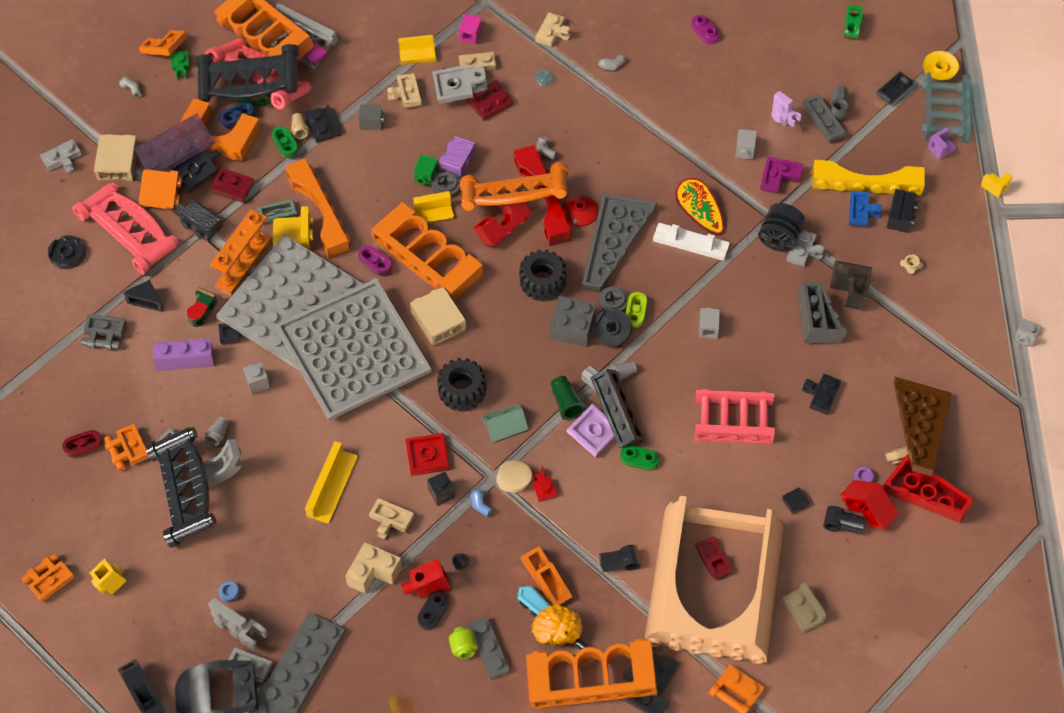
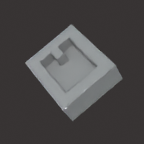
[1014,319,1041,347]

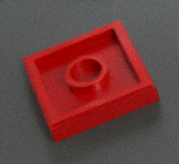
[405,433,450,476]

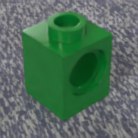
[413,154,439,186]

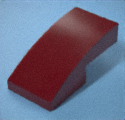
[695,536,732,579]

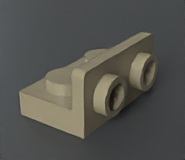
[782,582,827,634]

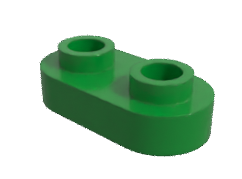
[272,126,298,158]
[620,445,659,471]

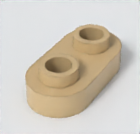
[885,446,908,464]

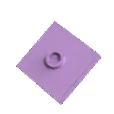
[566,404,615,457]

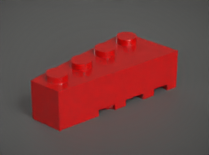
[883,454,974,523]

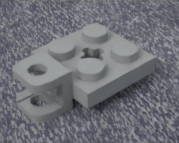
[432,65,488,104]
[209,598,268,651]

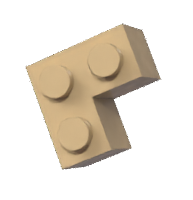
[345,542,402,593]

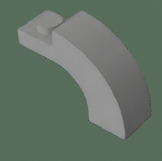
[188,439,242,491]

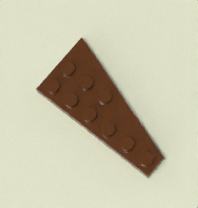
[893,377,951,476]

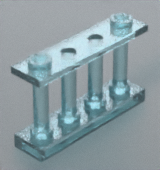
[922,73,971,144]

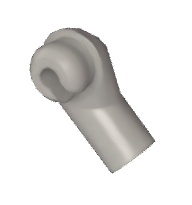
[119,76,141,98]
[536,136,557,160]

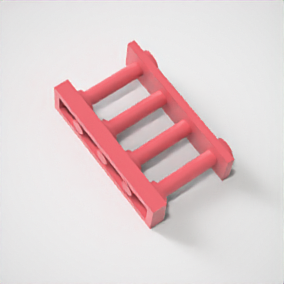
[694,389,775,444]

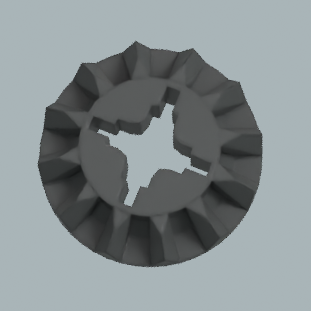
[431,171,460,196]
[598,287,628,311]

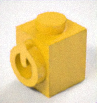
[90,559,127,595]

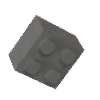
[550,296,596,347]

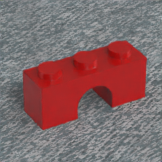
[473,202,532,246]

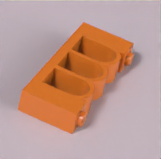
[214,0,314,69]
[371,202,483,302]
[526,639,657,709]

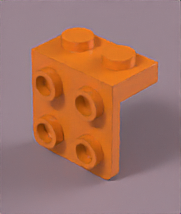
[139,169,182,210]

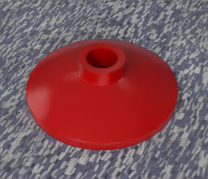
[562,195,598,226]

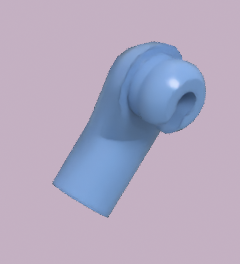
[471,489,493,517]

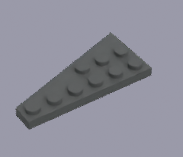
[582,193,657,291]

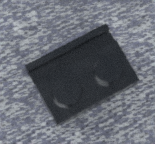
[304,105,341,143]

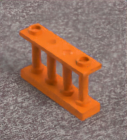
[210,209,272,296]

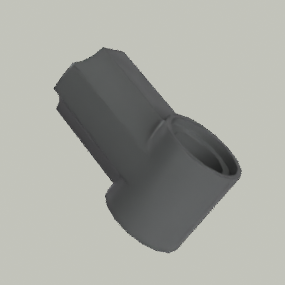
[831,85,848,122]

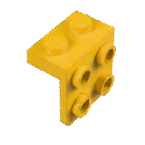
[273,206,313,250]

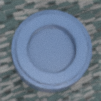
[219,581,240,603]

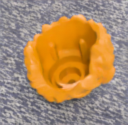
[532,604,583,646]

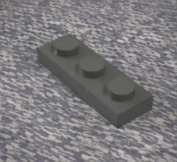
[802,94,846,143]
[468,616,510,680]

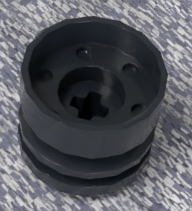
[758,203,805,252]

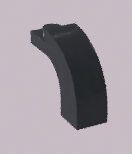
[117,659,165,713]

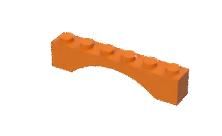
[285,159,351,259]

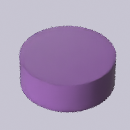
[853,467,874,483]

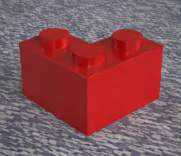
[839,480,899,530]

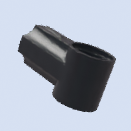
[823,505,866,535]
[599,545,642,572]

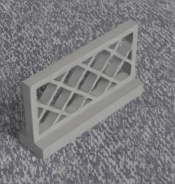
[259,3,338,69]

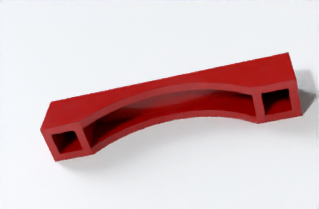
[513,145,573,247]

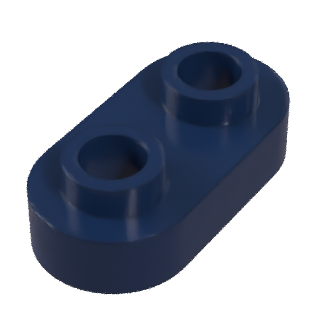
[220,102,254,128]

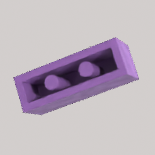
[153,338,214,371]

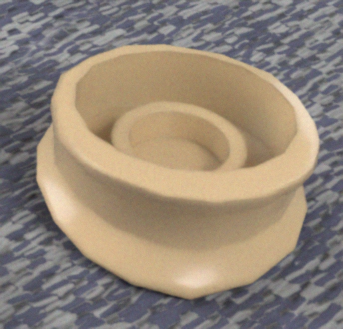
[496,460,532,493]

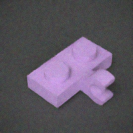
[771,91,802,127]

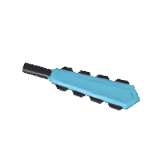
[518,586,588,650]

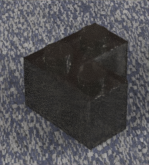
[829,260,872,310]

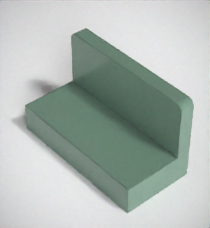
[481,404,528,442]

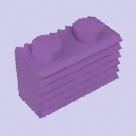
[439,136,476,179]

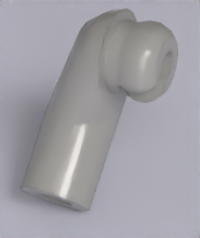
[599,55,625,71]

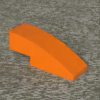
[520,546,572,605]

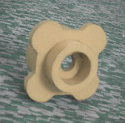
[900,254,923,274]

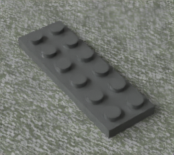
[249,612,345,713]

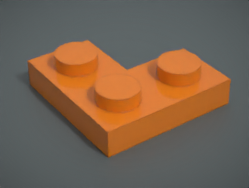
[139,30,187,56]

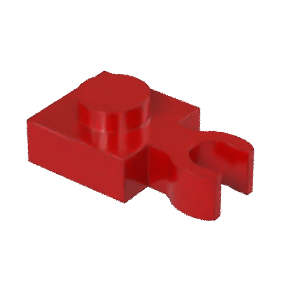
[532,466,557,502]

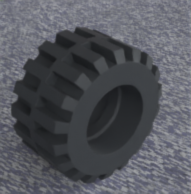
[519,250,566,301]
[437,358,486,411]

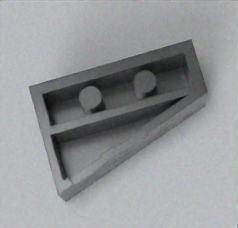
[797,282,847,344]

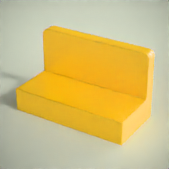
[398,35,436,65]
[413,191,454,224]

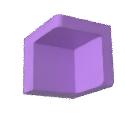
[928,128,956,159]

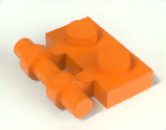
[104,423,149,471]
[21,554,74,603]

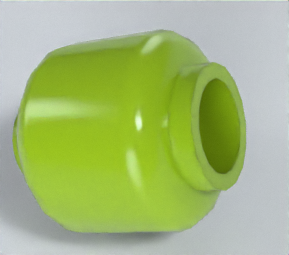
[449,626,478,659]

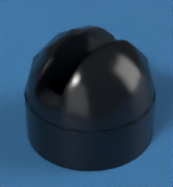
[452,553,470,570]

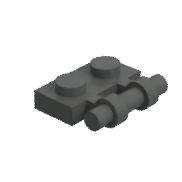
[81,314,126,350]

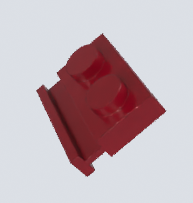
[210,168,255,203]

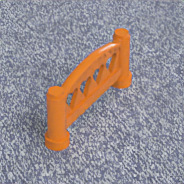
[460,162,569,211]

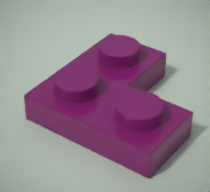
[760,156,803,193]

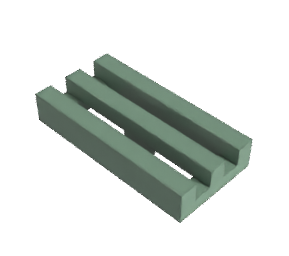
[257,199,298,225]

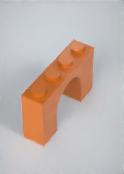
[175,98,261,162]

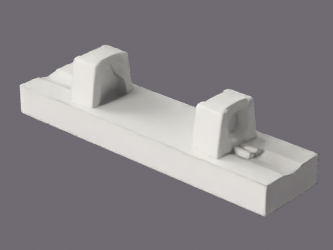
[653,223,730,261]

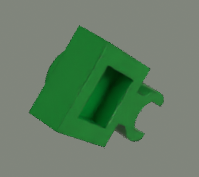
[170,51,190,80]

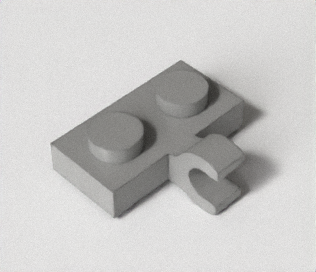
[40,139,81,173]
[786,230,825,267]
[227,647,273,683]

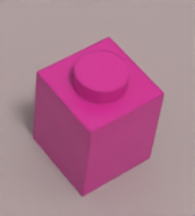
[459,14,482,44]

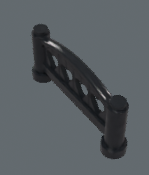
[195,44,299,102]
[145,427,217,548]

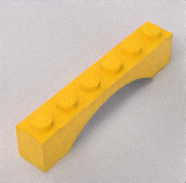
[812,160,925,196]

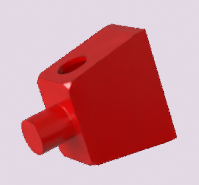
[401,558,452,599]

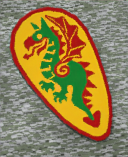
[675,178,724,235]

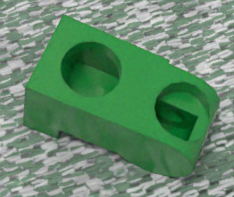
[844,5,863,39]

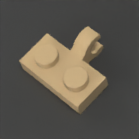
[535,13,571,46]
[459,52,496,76]
[387,73,421,108]
[369,498,414,540]

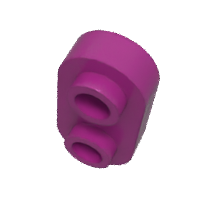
[691,15,719,44]
[358,246,391,275]

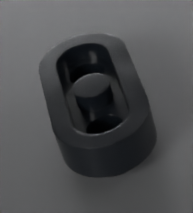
[418,591,448,630]

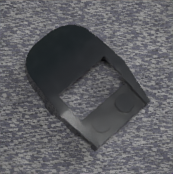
[175,660,259,713]

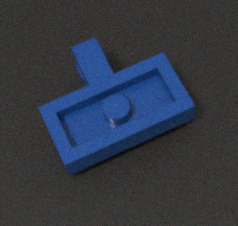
[849,191,882,226]

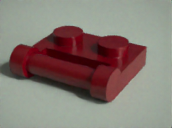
[466,79,513,121]

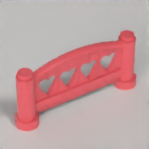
[205,38,312,109]
[72,182,179,275]

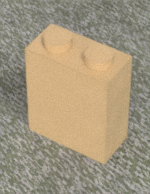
[94,134,139,181]
[410,287,466,346]

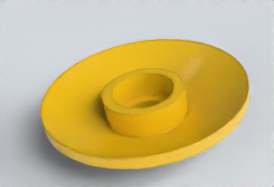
[923,51,959,80]

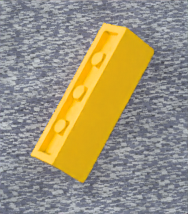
[305,441,358,523]

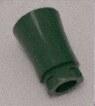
[550,376,586,420]

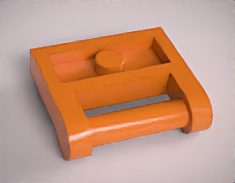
[709,664,765,713]

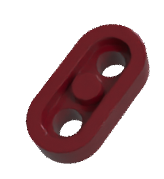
[62,430,103,457]

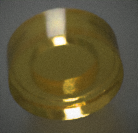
[388,695,402,713]

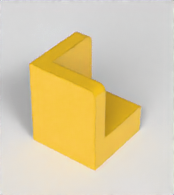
[981,173,1013,198]

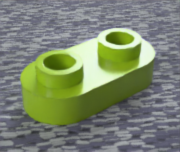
[626,292,647,328]

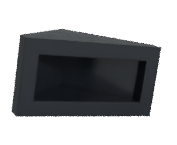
[124,280,164,312]

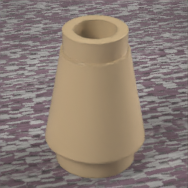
[291,113,309,140]

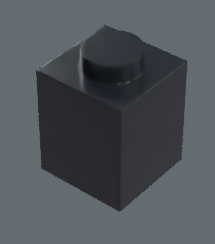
[427,472,455,506]

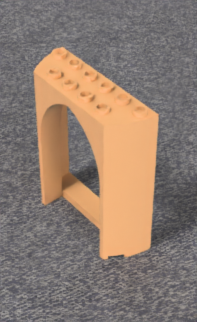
[645,496,784,664]

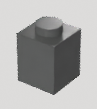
[359,104,386,130]

